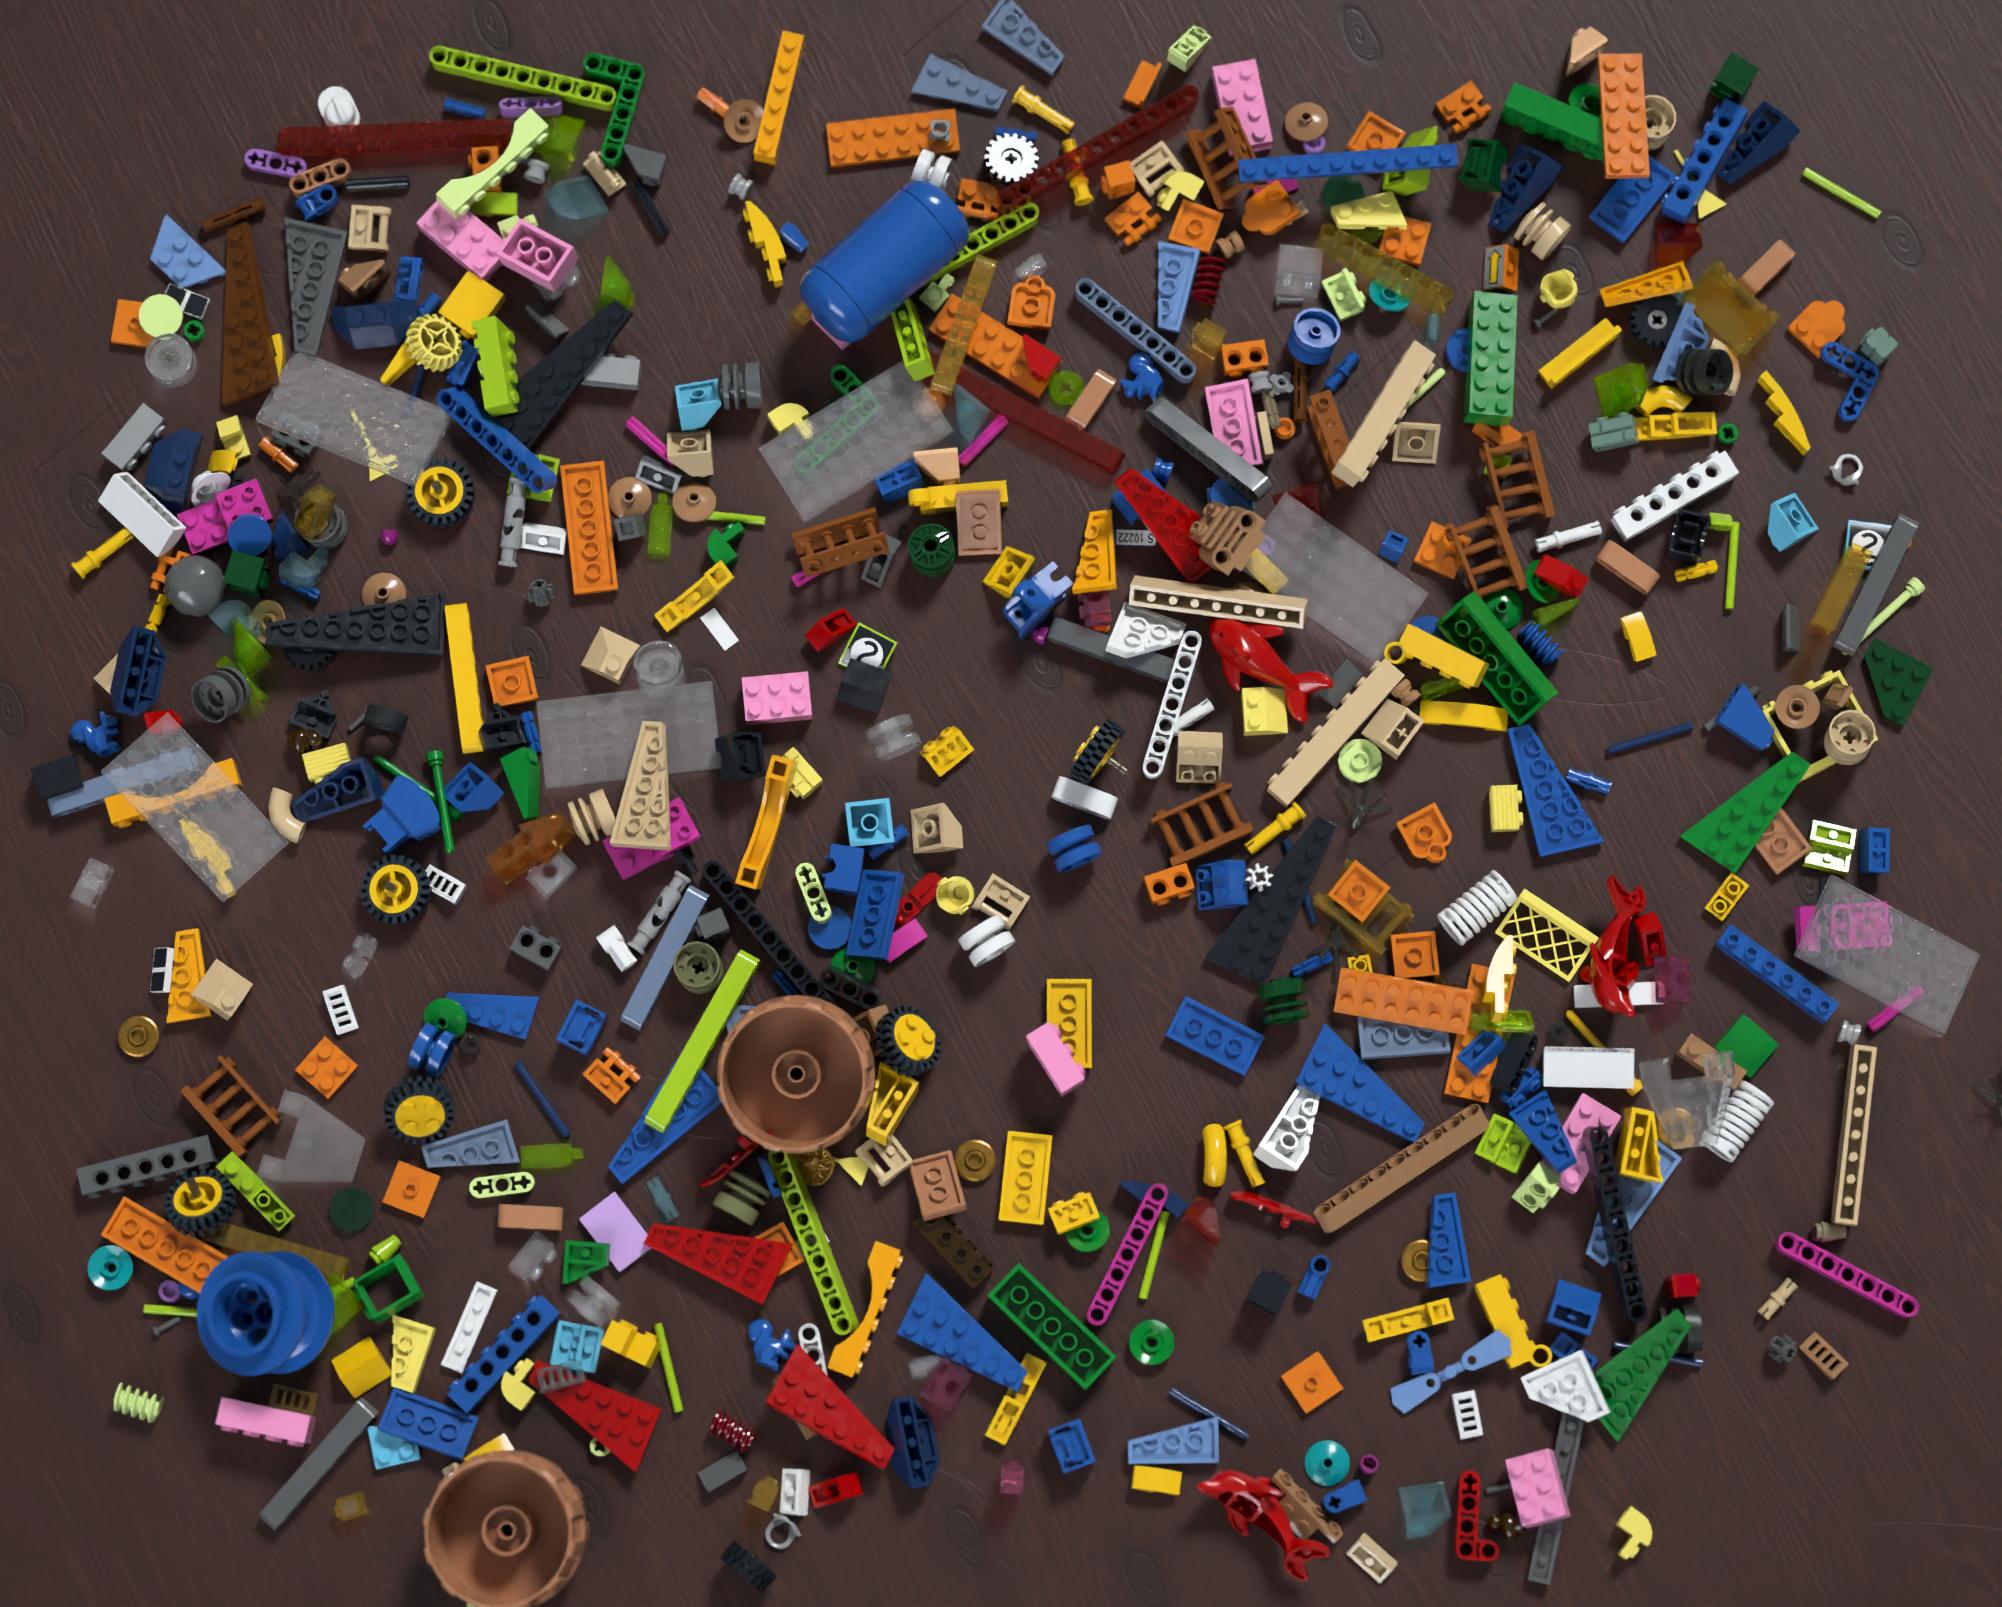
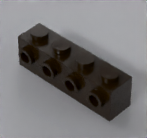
[912,1214,993,1290]

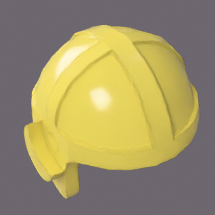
[1540,269,1578,309]
[936,876,974,915]

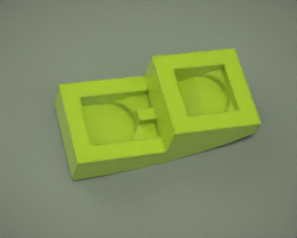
[470,192,517,217]

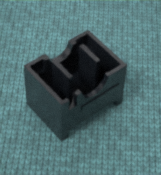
[1664,509,1711,565]
[715,732,766,783]
[1245,1268,1292,1316]

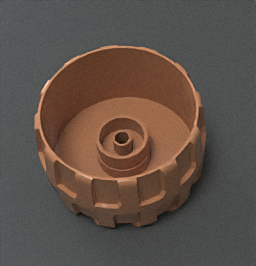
[717,995,875,1153]
[423,1450,589,1607]

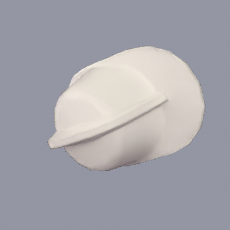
[318,86,360,135]
[192,471,231,507]

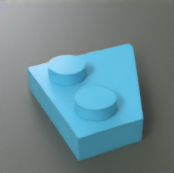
[367,1426,421,1469]

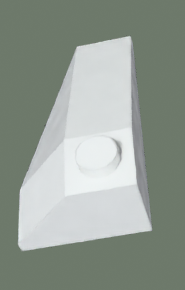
[1253,1085,1320,1171]

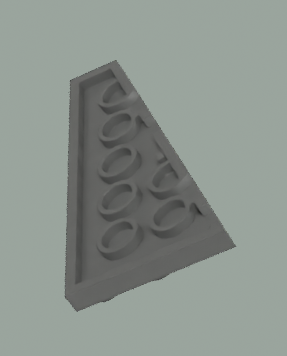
[284,217,348,357]

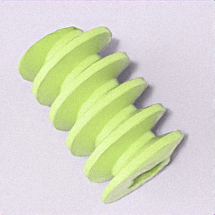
[113,1383,164,1423]

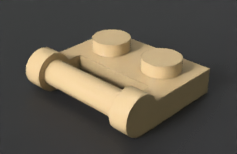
[1130,141,1184,197]
[348,205,392,252]
[971,874,1030,931]
[855,1135,914,1187]

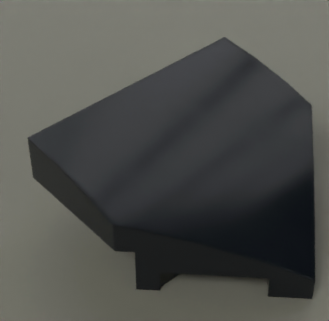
[287,690,337,742]
[478,703,526,752]

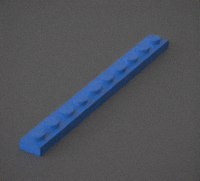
[1238,144,1458,183]

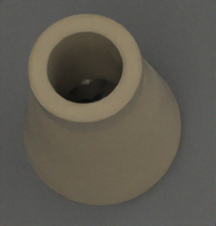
[1811,1221,1847,1243]

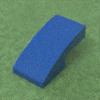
[1549,1332,1599,1370]

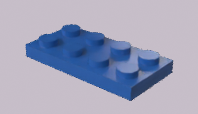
[1589,155,1676,244]
[845,870,905,960]
[1165,996,1265,1077]
[377,1387,479,1461]

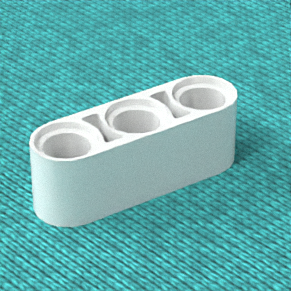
[1051,776,1119,820]
[799,1324,828,1376]

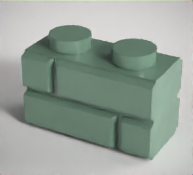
[1859,327,1898,368]
[1589,412,1639,452]

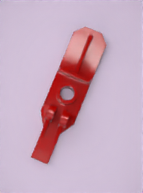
[894,872,942,929]
[699,1129,773,1187]
[1231,1191,1317,1228]

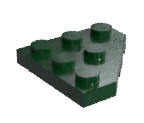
[1863,638,1933,727]

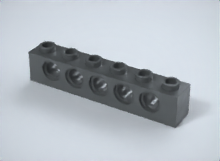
[76,1135,217,1199]

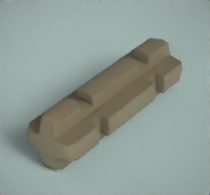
[1261,390,1280,429]

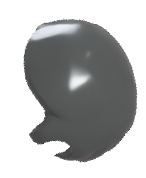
[164,556,226,617]

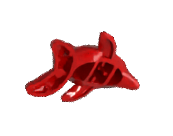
[1209,616,1334,723]
[1579,874,1646,1018]
[1196,1470,1330,1581]

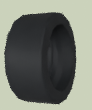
[363,704,408,734]

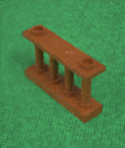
[1184,107,1268,210]
[1307,390,1349,489]
[1478,430,1555,528]
[1444,505,1527,600]
[791,507,890,578]
[1150,782,1253,867]
[180,1055,282,1159]

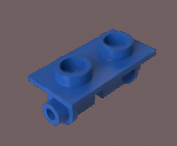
[1499,1066,1544,1111]

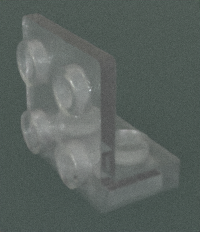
[1275,244,1323,298]
[509,1231,558,1283]

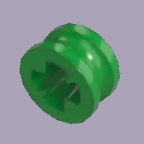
[184,320,205,342]
[1717,423,1738,445]

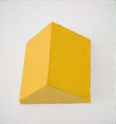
[983,546,1035,599]
[331,1336,392,1398]

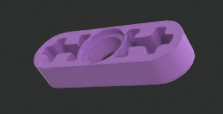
[499,96,563,118]
[244,149,308,178]

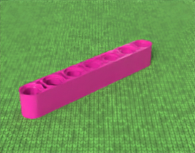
[1087,1183,1169,1325]
[1775,1232,1919,1318]

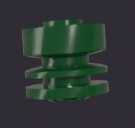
[908,523,956,578]
[1257,977,1310,1025]

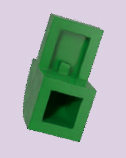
[707,522,745,568]

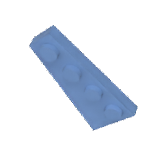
[1158,241,1201,334]
[1128,1416,1219,1464]

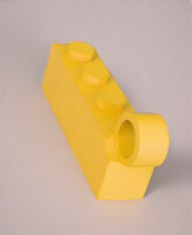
[908,480,1008,515]
[1384,624,1490,689]
[1474,1274,1552,1369]

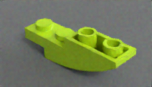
[216,1151,295,1231]

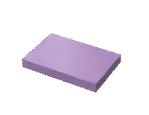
[579,1191,651,1272]

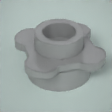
[929,119,951,141]
[1270,372,1294,395]

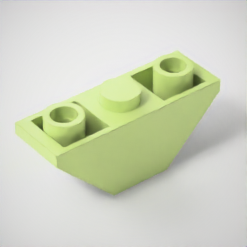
[1167,25,1211,72]

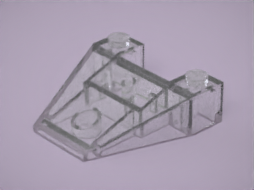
[1639,1050,1735,1149]
[257,1090,366,1184]

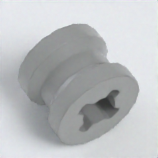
[524,159,550,184]
[728,174,754,201]
[1248,371,1273,394]
[1837,1020,1861,1046]

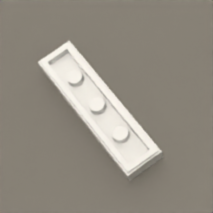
[1573,981,1664,1008]
[441,1282,498,1373]

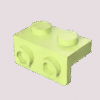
[1321,268,1366,322]

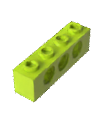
[891,298,935,382]

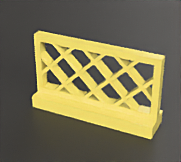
[1495,888,1599,982]

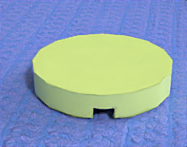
[139,294,183,338]
[1338,739,1382,783]

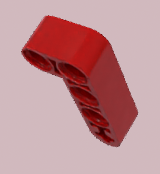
[1454,1470,1499,1561]

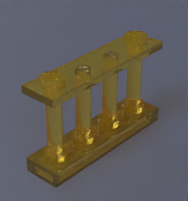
[1808,543,1873,634]
[1312,858,1415,958]

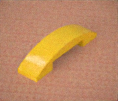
[654,560,735,632]
[1419,701,1508,732]
[1362,1298,1454,1342]

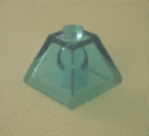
[545,175,609,220]
[954,383,990,439]
[1399,1482,1451,1539]

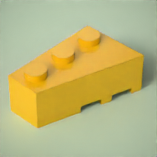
[866,1062,919,1146]
[1615,1107,1663,1184]

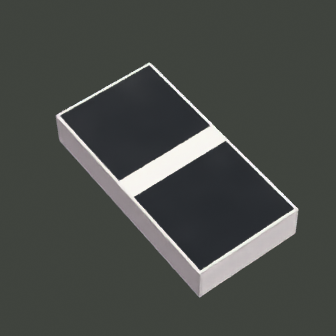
[165,283,211,320]
[150,947,174,993]

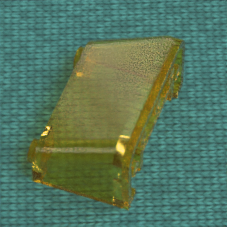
[1680,258,1781,357]

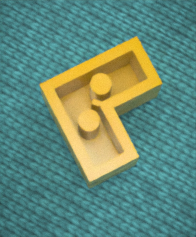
[600,1319,662,1369]

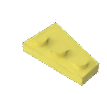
[1330,191,1407,230]
[391,1315,436,1393]

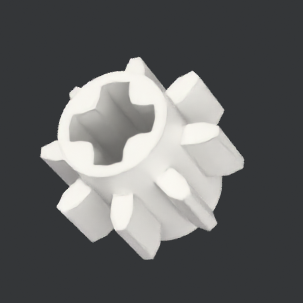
[1244,864,1273,892]

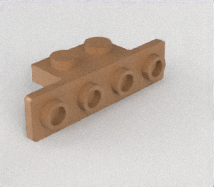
[1271,1469,1344,1544]

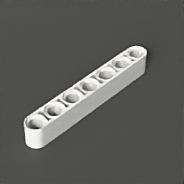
[1143,631,1201,779]

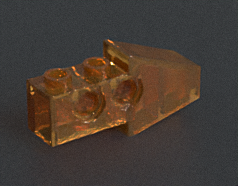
[485,811,577,885]

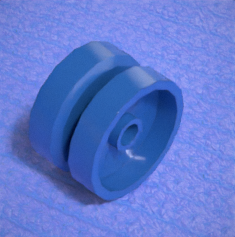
[1287,308,1340,365]
[1046,825,1103,873]
[407,1022,457,1079]

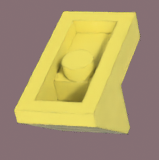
[216,415,252,461]

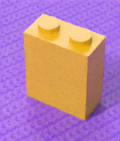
[438,270,506,340]

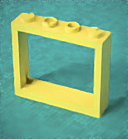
[1762,670,1878,782]

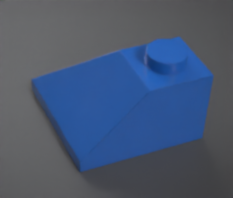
[444,762,504,812]

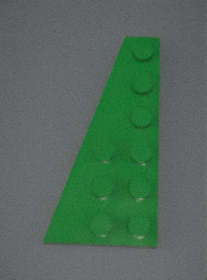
[1680,752,1811,874]
[1594,1308,1691,1442]

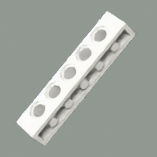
[1611,451,1739,543]

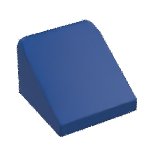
[1379,530,1409,563]

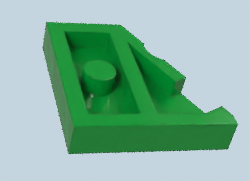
[562,1240,610,1284]

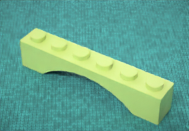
[436,108,549,219]

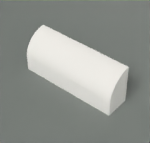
[98,472,186,557]
[1544,1046,1635,1089]

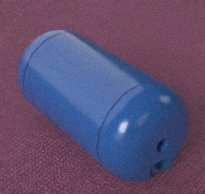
[799,179,970,343]

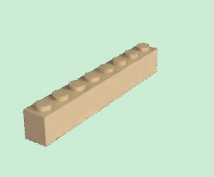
[1331,340,1436,487]
[1129,576,1308,629]
[1267,658,1405,808]
[1830,1044,1877,1227]

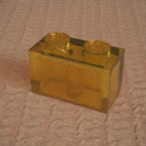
[1191,318,1227,360]
[294,483,337,538]

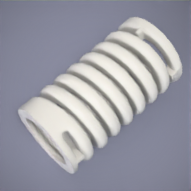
[1437,870,1518,946]
[1699,1080,1774,1163]

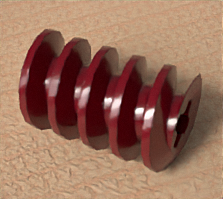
[1191,257,1226,305]
[709,1407,760,1453]

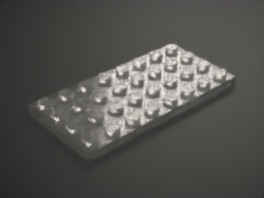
[256,350,453,486]
[758,360,954,523]
[1243,492,1429,663]
[536,681,722,789]
[101,712,290,903]
[1794,875,1980,1034]

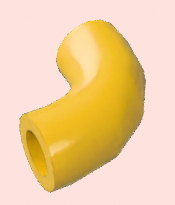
[1632,385,1693,417]
[1202,1124,1227,1187]

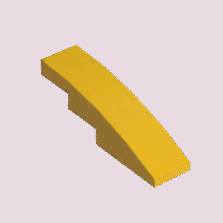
[1757,371,1810,456]
[1635,412,1717,441]
[985,1352,1047,1445]

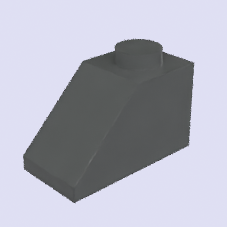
[623,144,668,186]
[861,534,901,588]

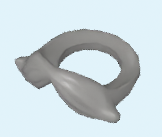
[1829,454,1863,486]
[765,1513,801,1549]

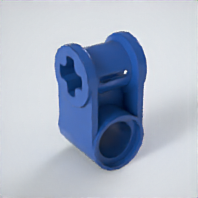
[295,184,339,222]
[1407,1331,1434,1375]
[1322,1479,1368,1513]

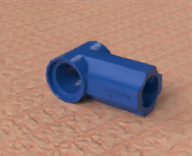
[1298,1255,1331,1300]

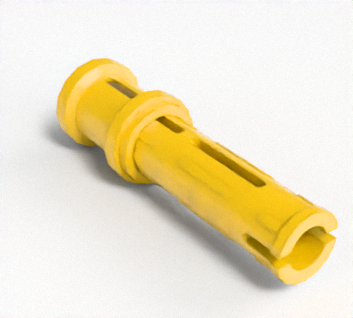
[1012,86,1075,134]
[1061,139,1094,205]
[71,527,134,579]
[1244,801,1306,856]
[1223,1120,1265,1188]

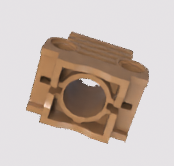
[1188,500,1267,575]

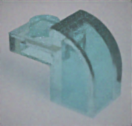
[279,546,328,588]
[208,600,262,638]

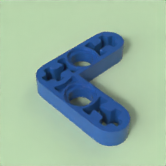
[1820,342,1879,422]

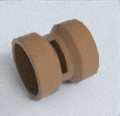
[1215,230,1245,260]
[1390,678,1421,708]

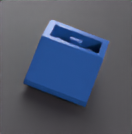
[1194,860,1249,910]
[1544,1279,1601,1336]

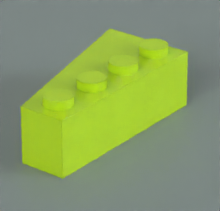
[471,316,519,417]

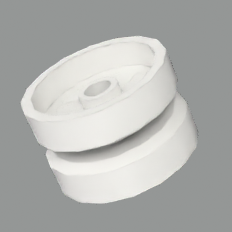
[910,149,953,191]
[958,915,1015,967]

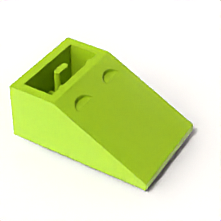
[1382,126,1438,196]

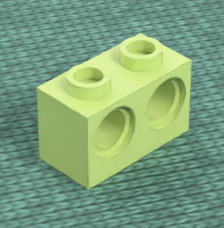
[1512,1161,1562,1213]

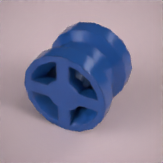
[1152,458,1174,484]

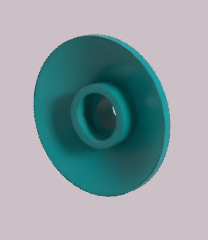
[1368,278,1410,311]
[88,1245,133,1290]
[1305,1440,1350,1486]

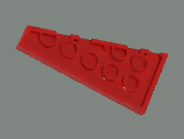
[1113,468,1212,583]
[643,1224,793,1304]
[765,1344,895,1470]
[528,1360,662,1473]

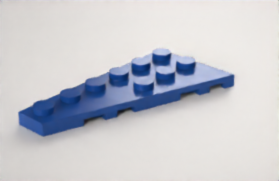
[1507,724,1605,858]
[1295,1024,1425,1143]
[608,1048,722,1185]
[897,1273,1028,1392]

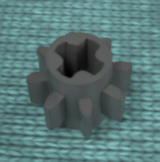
[527,579,555,607]
[1768,1334,1797,1364]

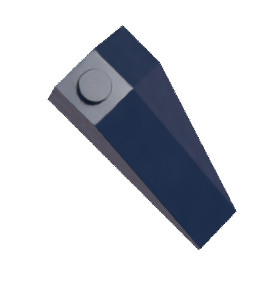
[1717,101,1800,184]
[1489,143,1562,232]
[271,509,308,563]
[291,757,385,823]

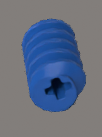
[1516,618,1565,666]

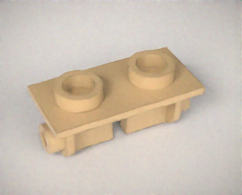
[583,151,626,196]

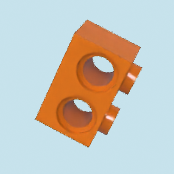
[468,146,502,192]
[1100,160,1135,200]
[1220,339,1269,378]
[1143,863,1195,906]

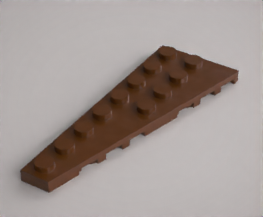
[222,222,280,406]

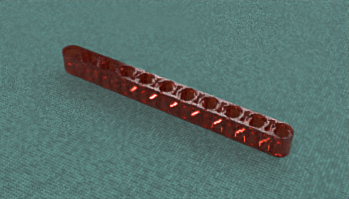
[996,85,1199,215]
[277,119,514,156]
[927,350,1126,474]

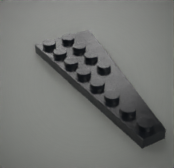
[484,300,634,451]
[265,592,445,657]
[1204,816,1337,985]

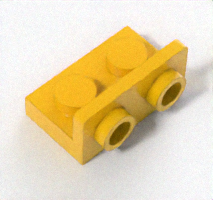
[920,726,974,777]
[1048,1192,1100,1235]

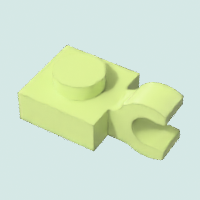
[498,214,538,241]
[919,273,955,313]

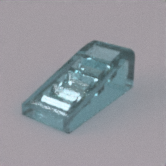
[535,1359,586,1394]

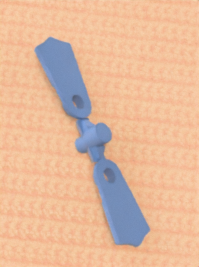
[1391,1330,1512,1413]

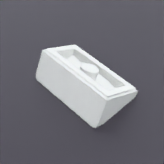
[520,522,568,555]
[779,1469,810,1516]

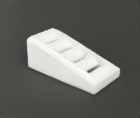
[426,864,468,906]
[323,985,359,1035]
[1451,1390,1483,1439]

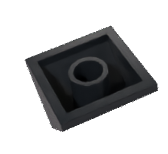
[837,658,893,714]
[30,754,84,801]

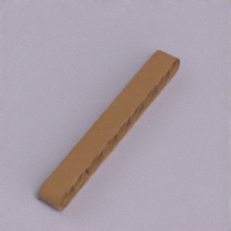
[1314,1104,1490,1233]

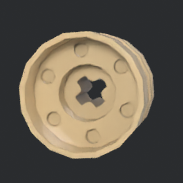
[1645,95,1676,150]
[1514,202,1571,261]
[1824,710,1876,765]
[568,789,616,846]

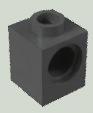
[614,513,647,541]

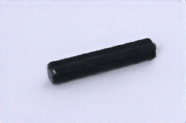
[345,175,410,192]
[630,178,670,237]

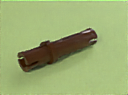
[201,197,267,234]
[1292,357,1309,423]

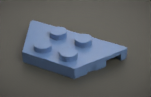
[150,215,226,289]
[1652,302,1710,382]

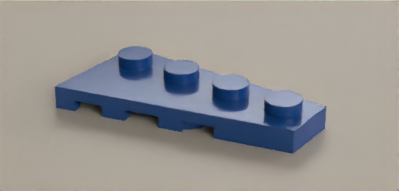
[446,993,540,1040]
[1509,1089,1577,1174]
[1427,1192,1471,1288]

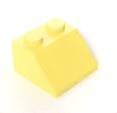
[1241,687,1288,736]

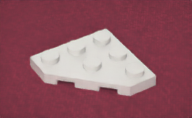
[1105,602,1186,658]
[1521,1350,1611,1422]

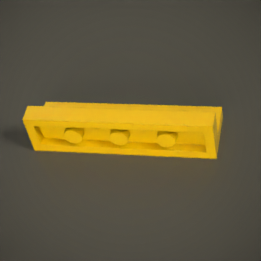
[1538,318,1622,389]

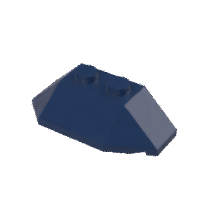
[331,299,418,349]
[144,429,204,517]
[110,625,167,717]
[884,1396,940,1489]

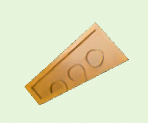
[1599,261,1694,307]
[1072,509,1117,594]
[166,928,212,1024]

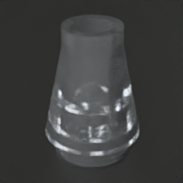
[1014,252,1048,280]
[908,1353,943,1380]

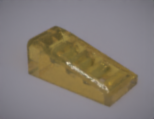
[267,1384,318,1416]

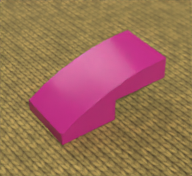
[887,919,928,963]

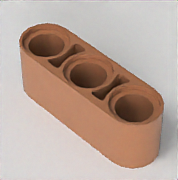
[289,159,352,198]
[1737,239,1796,298]
[1065,369,1117,432]
[1596,540,1660,595]
[497,1204,564,1231]

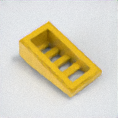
[380,343,418,388]

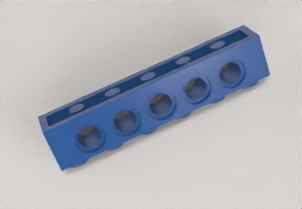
[1661,98,1748,225]
[1714,924,1840,1024]
[447,1295,562,1414]

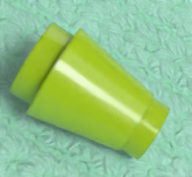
[368,1235,402,1266]

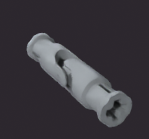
[498,478,526,567]
[627,870,692,955]

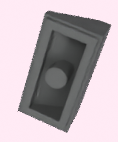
[525,302,569,342]
[635,455,685,494]
[1782,604,1800,652]
[1318,659,1363,708]
[698,1450,748,1493]

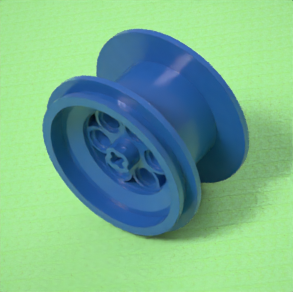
[197,1251,335,1376]

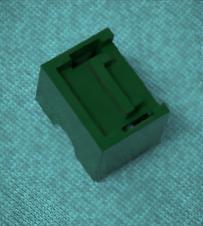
[1709,52,1760,104]
[1458,138,1508,192]
[223,551,271,599]

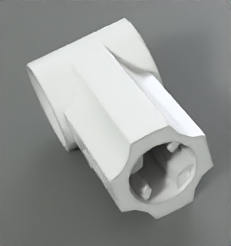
[596,925,637,972]

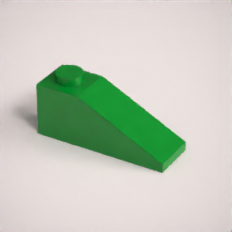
[500,748,540,819]

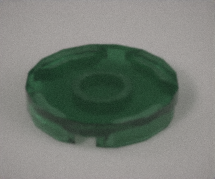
[1321,175,1365,213]
[329,1187,375,1232]

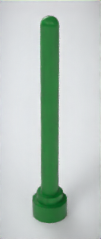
[425,750,454,853]
[373,755,464,823]

